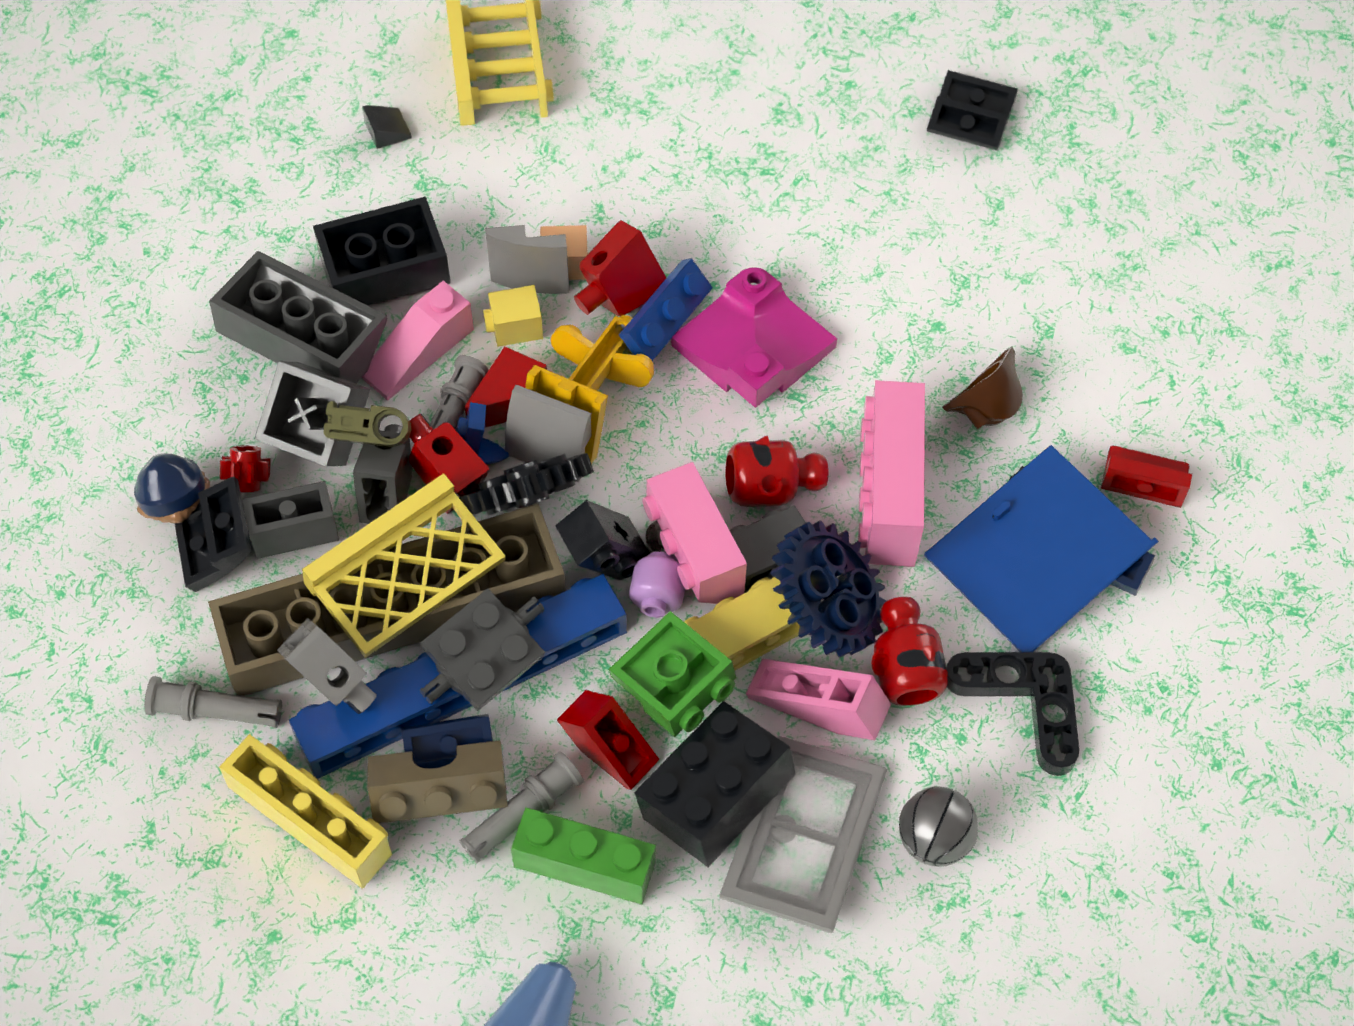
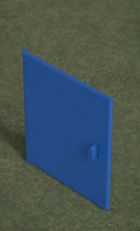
[924,445,1159,652]

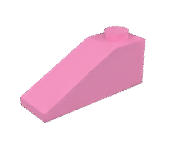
[362,281,474,401]
[746,659,891,740]

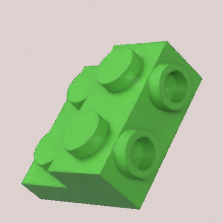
[608,611,736,737]

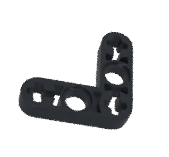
[946,652,1079,776]

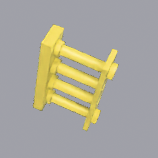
[446,0,554,126]

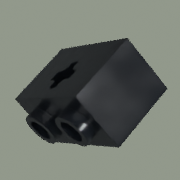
[555,500,650,581]

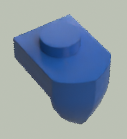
[456,402,509,465]

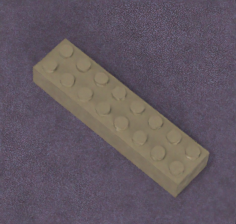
[208,503,566,696]

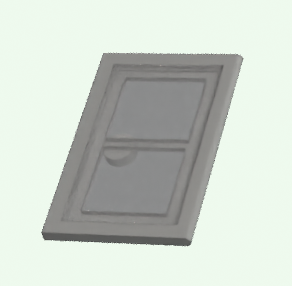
[720,736,887,933]

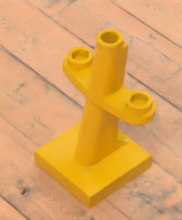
[525,315,654,464]

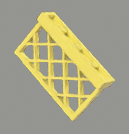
[302,473,506,658]

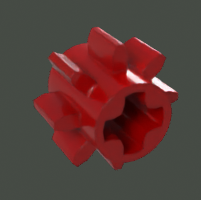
[220,445,271,492]

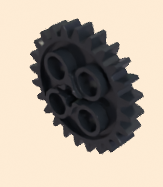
[459,453,594,515]

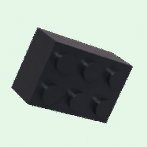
[313,196,451,306]
[634,701,796,867]

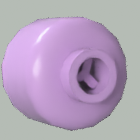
[629,552,685,618]

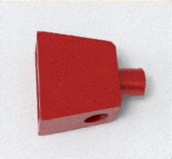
[574,220,666,316]
[409,414,490,514]

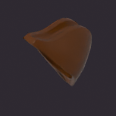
[942,346,1023,429]

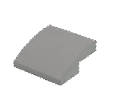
[485,225,569,294]
[505,385,591,482]

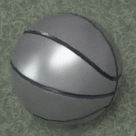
[899,786,978,867]

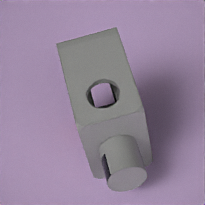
[277,618,377,714]

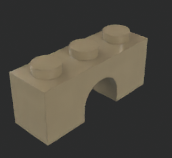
[367,740,508,823]

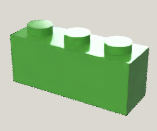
[511,807,656,905]

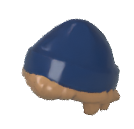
[134,453,210,523]

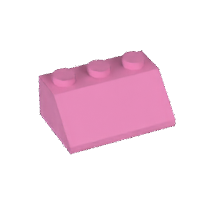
[642,462,747,604]

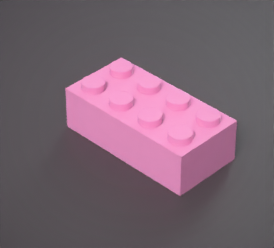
[858,380,925,567]

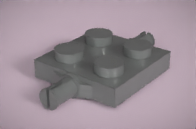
[420,588,545,712]

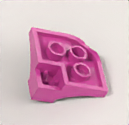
[671,267,837,408]

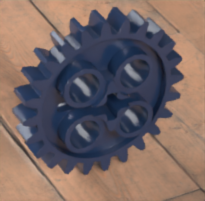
[771,521,886,657]

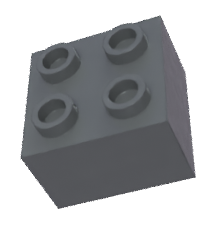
[254,361,371,467]

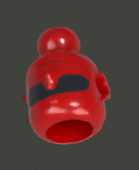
[725,436,829,507]
[871,597,948,706]

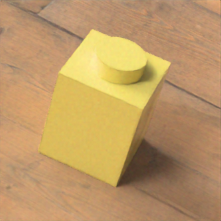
[483,285,543,347]

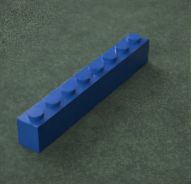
[288,574,627,779]

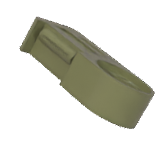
[323,401,411,447]

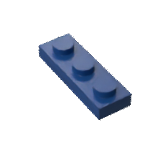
[619,258,713,361]

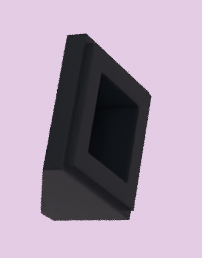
[362,105,412,149]

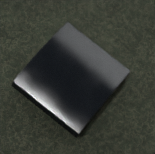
[927,70,1018,151]
[174,476,252,592]

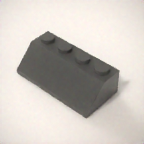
[209,251,387,384]

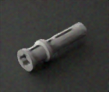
[430,355,488,429]
[144,676,282,728]
[459,751,584,863]

